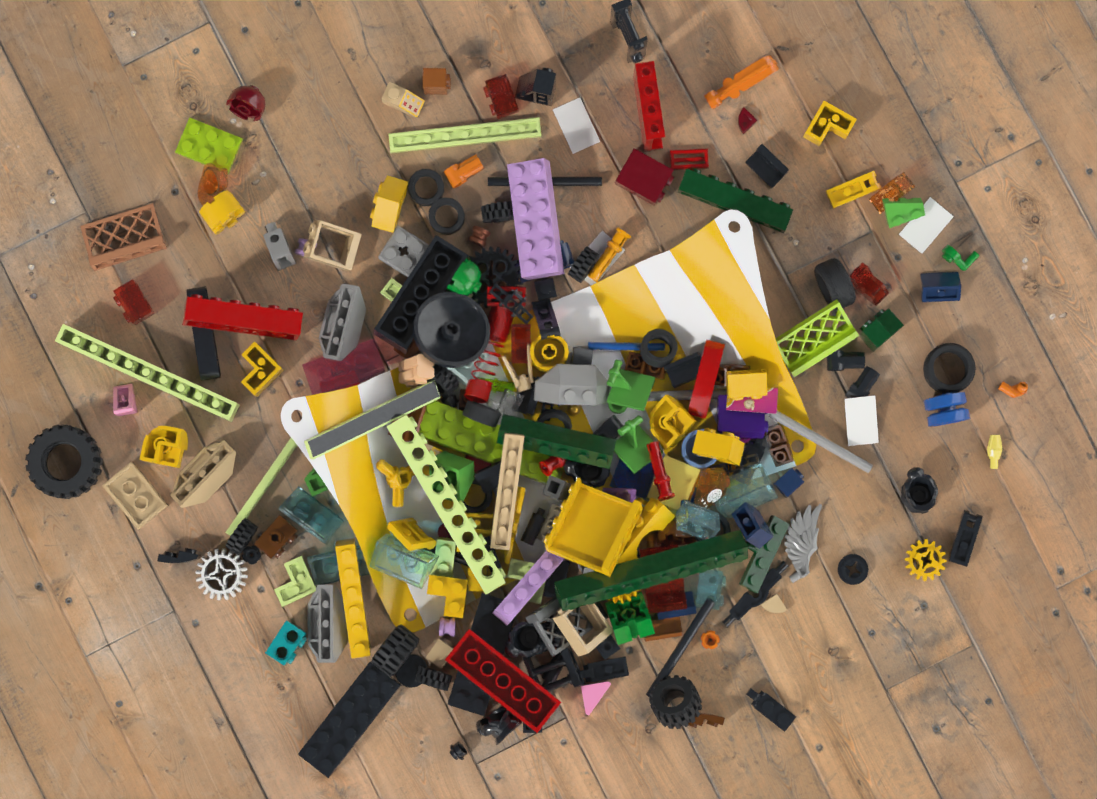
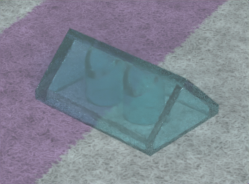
[709,463,778,520]
[278,486,344,545]
[369,534,439,589]
[307,545,370,587]

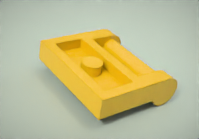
[387,518,437,551]

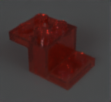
[640,544,687,614]

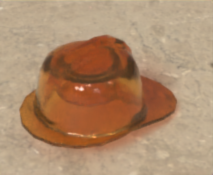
[198,163,228,206]

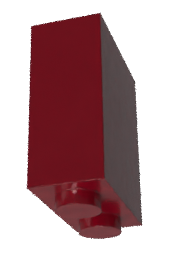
[615,148,675,206]

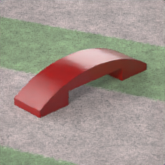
[688,340,725,419]

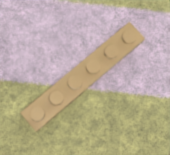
[490,433,524,550]

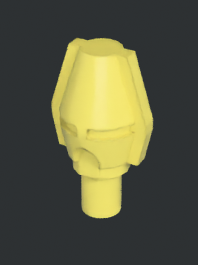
[987,435,1002,469]

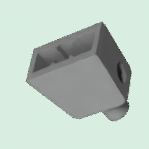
[263,222,296,271]

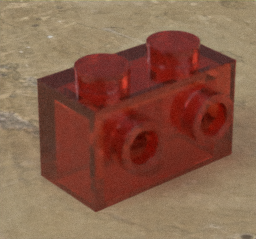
[113,279,155,325]

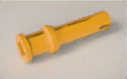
[587,227,631,282]

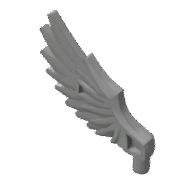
[784,504,822,583]

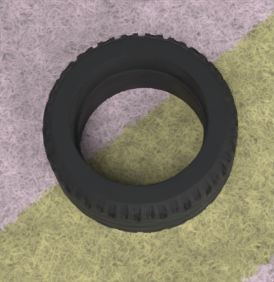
[814,258,856,311]
[923,343,976,394]

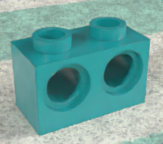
[265,620,308,666]

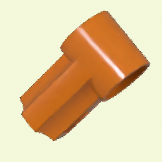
[443,154,484,189]

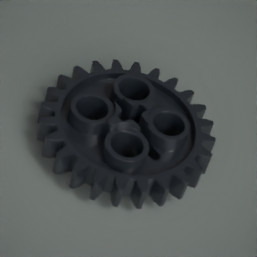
[469,246,523,308]

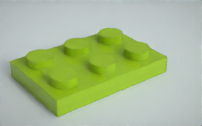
[175,117,243,174]

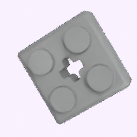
[378,226,429,277]

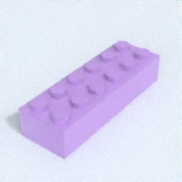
[507,158,564,280]

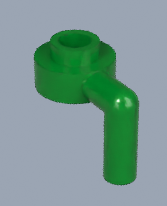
[942,244,980,271]

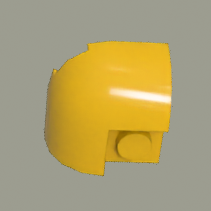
[649,395,697,449]
[139,426,188,468]

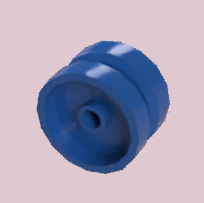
[923,392,971,427]

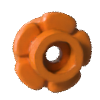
[701,630,720,649]

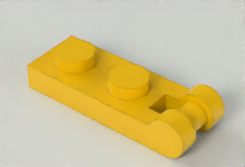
[826,171,882,209]

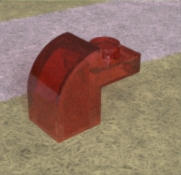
[849,262,889,306]
[511,324,531,364]

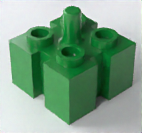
[605,591,655,645]

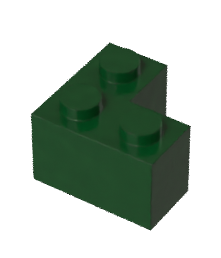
[859,308,904,352]

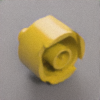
[199,190,245,235]
[530,335,569,373]

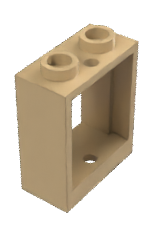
[303,220,362,271]
[552,603,614,656]

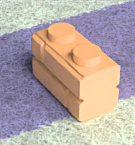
[399,354,434,388]

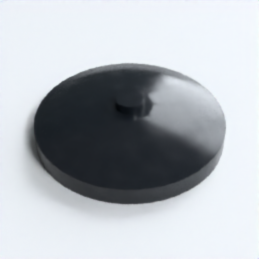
[413,292,490,368]

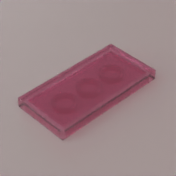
[302,338,386,395]

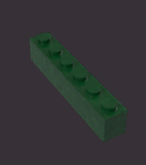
[677,168,793,233]
[497,414,616,469]

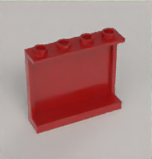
[633,61,665,152]

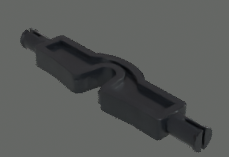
[722,561,789,628]

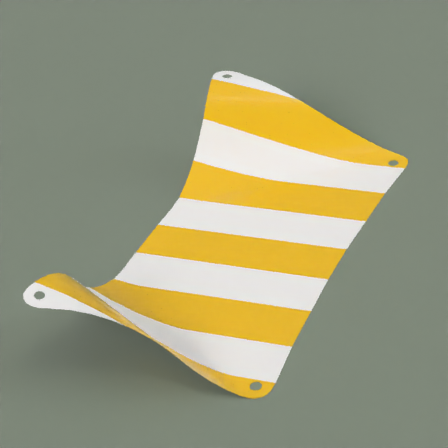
[281,210,816,632]

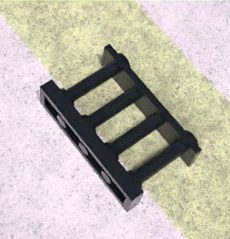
[610,0,648,64]
[512,612,585,692]

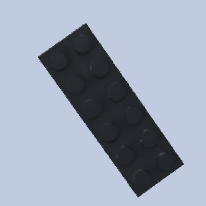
[373,235,468,354]
[447,593,515,716]
[298,661,401,778]

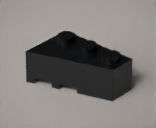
[515,68,556,106]

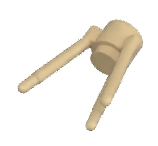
[502,344,534,393]

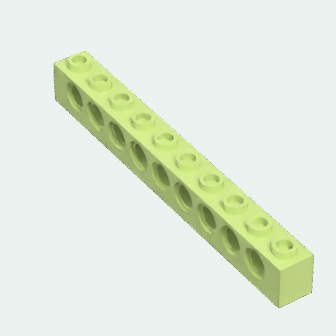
[55,324,240,422]
[386,415,507,594]

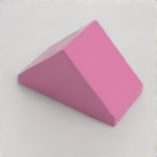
[113,384,137,416]
[581,681,611,715]

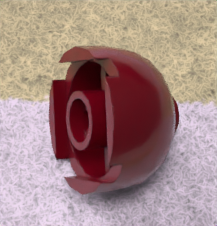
[226,85,266,121]

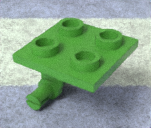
[607,360,655,411]
[614,415,663,474]

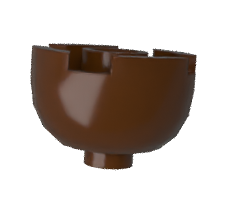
[657,515,696,550]

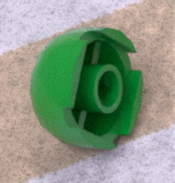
[446,258,482,296]

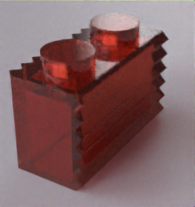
[483,74,519,119]

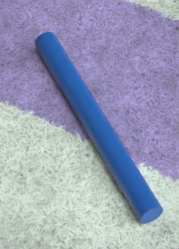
[588,342,665,351]

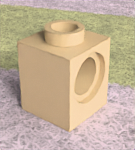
[426,638,454,669]

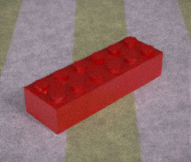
[182,294,303,341]
[445,629,561,733]

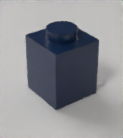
[774,468,804,498]

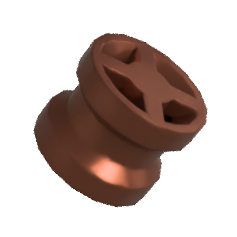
[468,226,491,247]

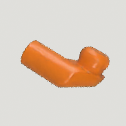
[998,381,1028,398]

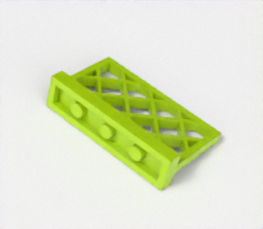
[775,299,859,377]

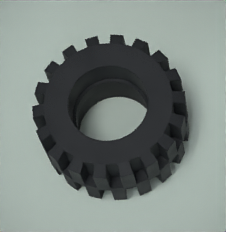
[371,624,420,677]
[649,675,702,729]

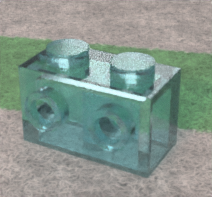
[676,501,720,540]
[695,570,726,610]

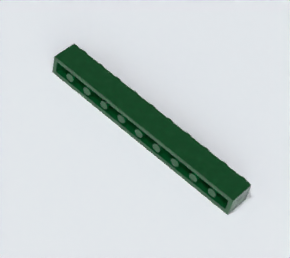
[555,530,748,611]

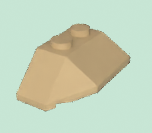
[170,440,236,508]

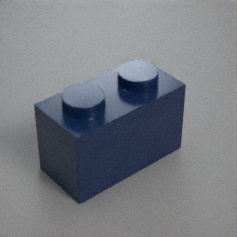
[732,502,774,549]

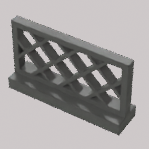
[525,596,609,656]

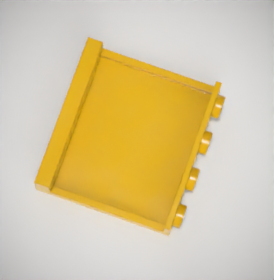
[544,478,643,577]

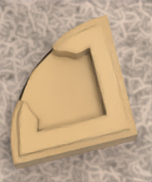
[760,594,787,613]

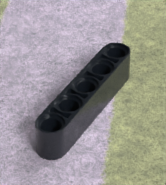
[186,286,221,381]

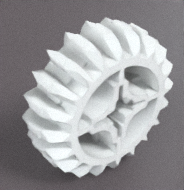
[195,548,248,600]

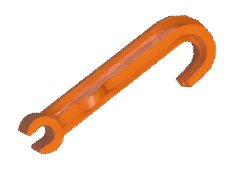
[704,55,779,109]

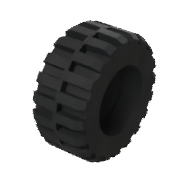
[25,425,103,499]

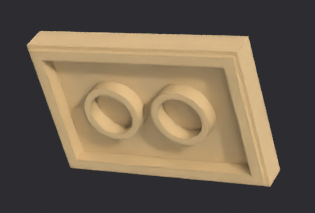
[102,461,169,530]

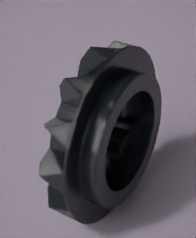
[837,554,869,585]

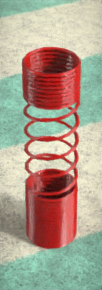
[464,306,514,403]

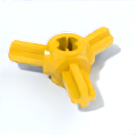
[376,459,415,507]

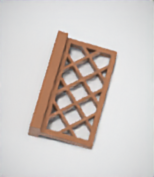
[80,203,167,271]

